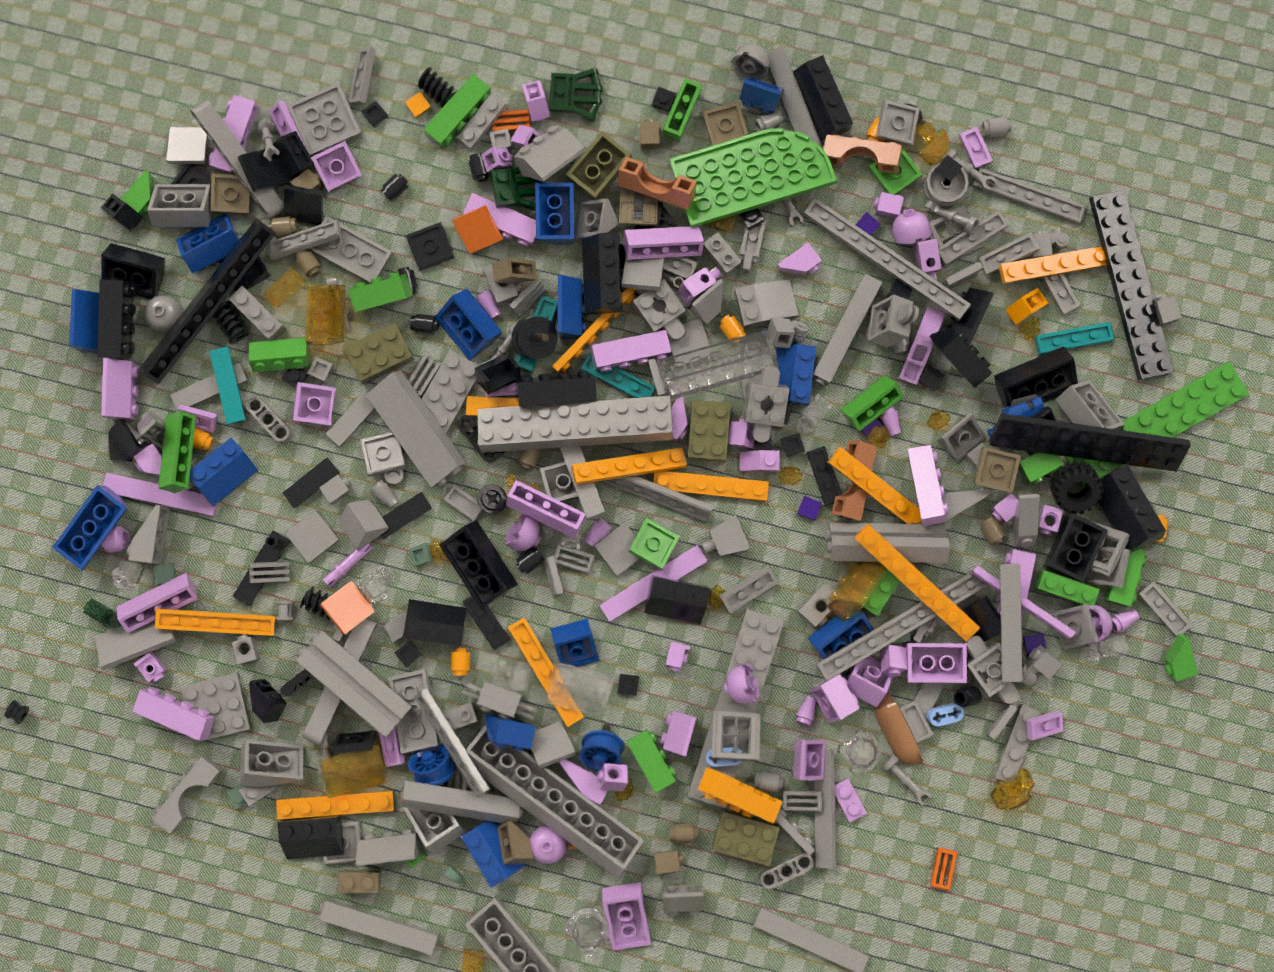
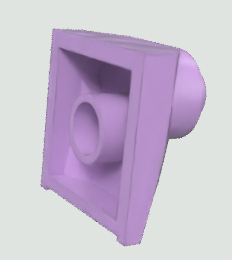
[311,141,362,192]
[292,382,336,426]

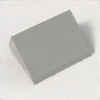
[937,412,986,462]
[540,462,578,502]
[338,499,389,551]

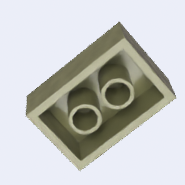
[566,131,632,200]
[344,322,415,385]
[687,400,731,462]
[712,810,780,866]

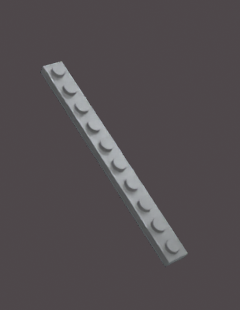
[804,198,971,321]
[816,566,988,681]

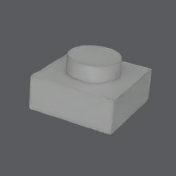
[490,129,512,150]
[307,356,334,382]

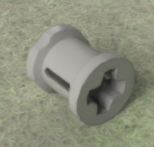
[276,601,294,621]

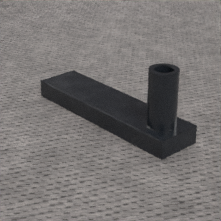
[233,530,291,606]

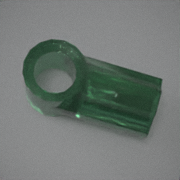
[83,598,122,629]

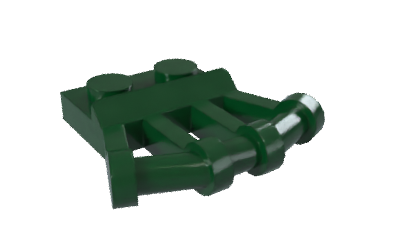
[549,68,603,122]
[489,167,543,211]

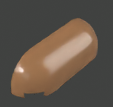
[874,692,923,765]

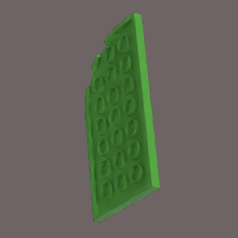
[669,128,837,228]

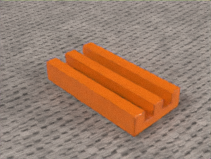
[492,109,530,131]
[930,847,958,891]

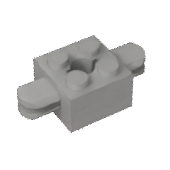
[633,280,686,341]
[866,295,919,348]
[743,365,789,442]
[964,636,1019,704]
[462,681,538,720]

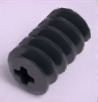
[417,67,457,108]
[212,301,249,344]
[300,586,331,620]

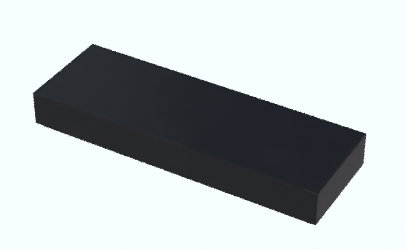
[806,446,842,506]
[282,457,340,508]
[381,492,432,539]
[463,596,510,650]

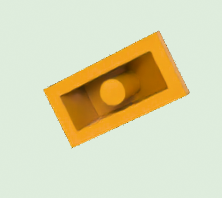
[1005,288,1049,325]

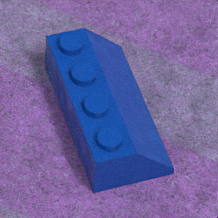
[52,485,128,570]

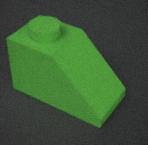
[121,170,154,217]
[1164,633,1198,682]

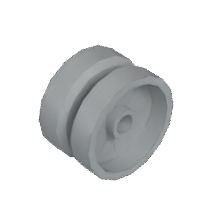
[923,162,969,208]

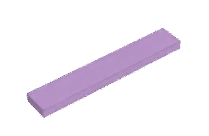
[103,473,218,516]
[599,545,707,622]
[970,565,1075,638]

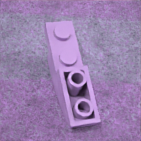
[899,307,945,385]

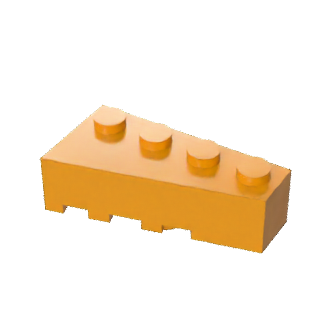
[698,767,783,824]

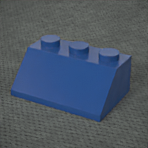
[535,183,574,244]
[176,213,240,274]
[558,275,586,339]
[69,289,99,353]
[436,289,502,361]
[774,344,816,406]
[189,437,258,507]
[808,603,874,659]
[461,821,526,888]

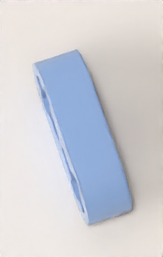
[926,703,964,726]
[706,747,742,767]

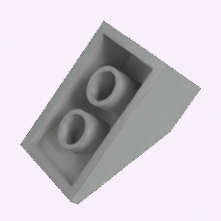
[734,279,799,329]
[127,505,170,565]
[239,739,303,787]
[403,807,466,855]
[663,884,703,916]

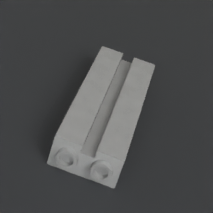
[366,371,466,488]
[825,522,950,563]
[296,631,413,737]

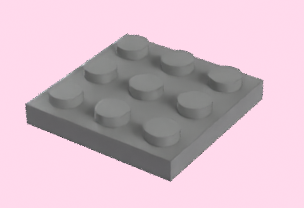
[287,82,362,157]
[181,672,251,743]

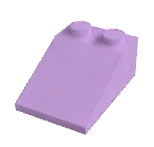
[602,882,651,951]

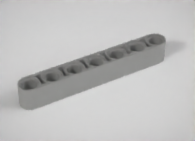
[190,100,284,220]
[302,618,377,746]

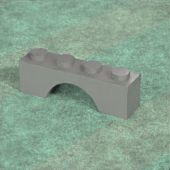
[152,756,223,834]

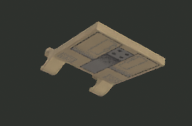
[619,177,659,226]

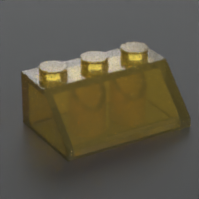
[305,284,346,345]
[826,561,887,621]
[318,744,385,799]

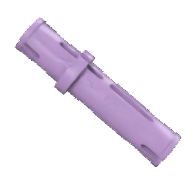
[322,544,373,588]

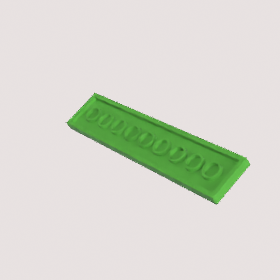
[1065,361,1249,487]

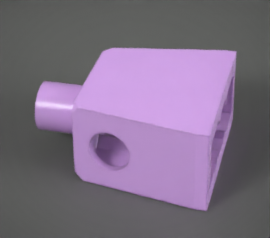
[911,239,941,281]
[677,267,722,307]

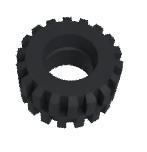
[1050,461,1103,514]

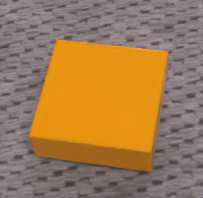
[405,92,432,119]

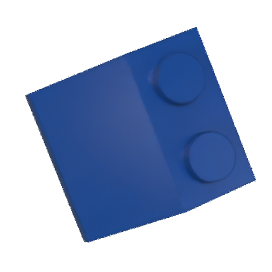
[739,77,783,114]
[551,618,600,671]
[485,714,536,751]

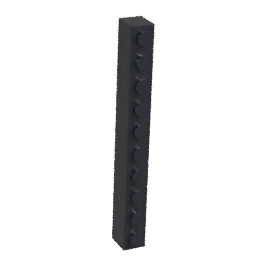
[140,218,276,384]

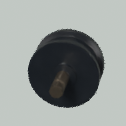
[512,317,558,359]

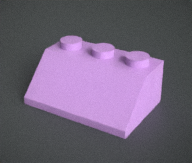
[101,358,140,421]
[905,643,967,683]

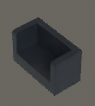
[273,131,314,179]
[475,353,520,395]

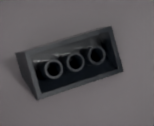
[793,55,853,142]
[582,232,623,315]
[994,346,1078,408]
[1097,465,1166,553]
[439,520,518,609]

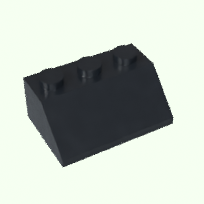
[101,243,165,299]
[945,288,994,345]
[929,328,992,388]
[1043,513,1108,582]
[644,575,711,624]
[403,599,467,646]
[277,815,344,859]

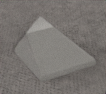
[575,198,619,239]
[691,279,723,324]

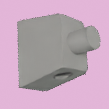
[701,515,750,557]

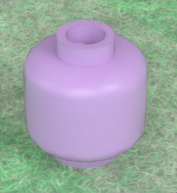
[101,526,130,553]

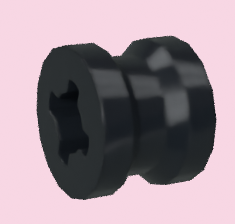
[4,700,29,724]

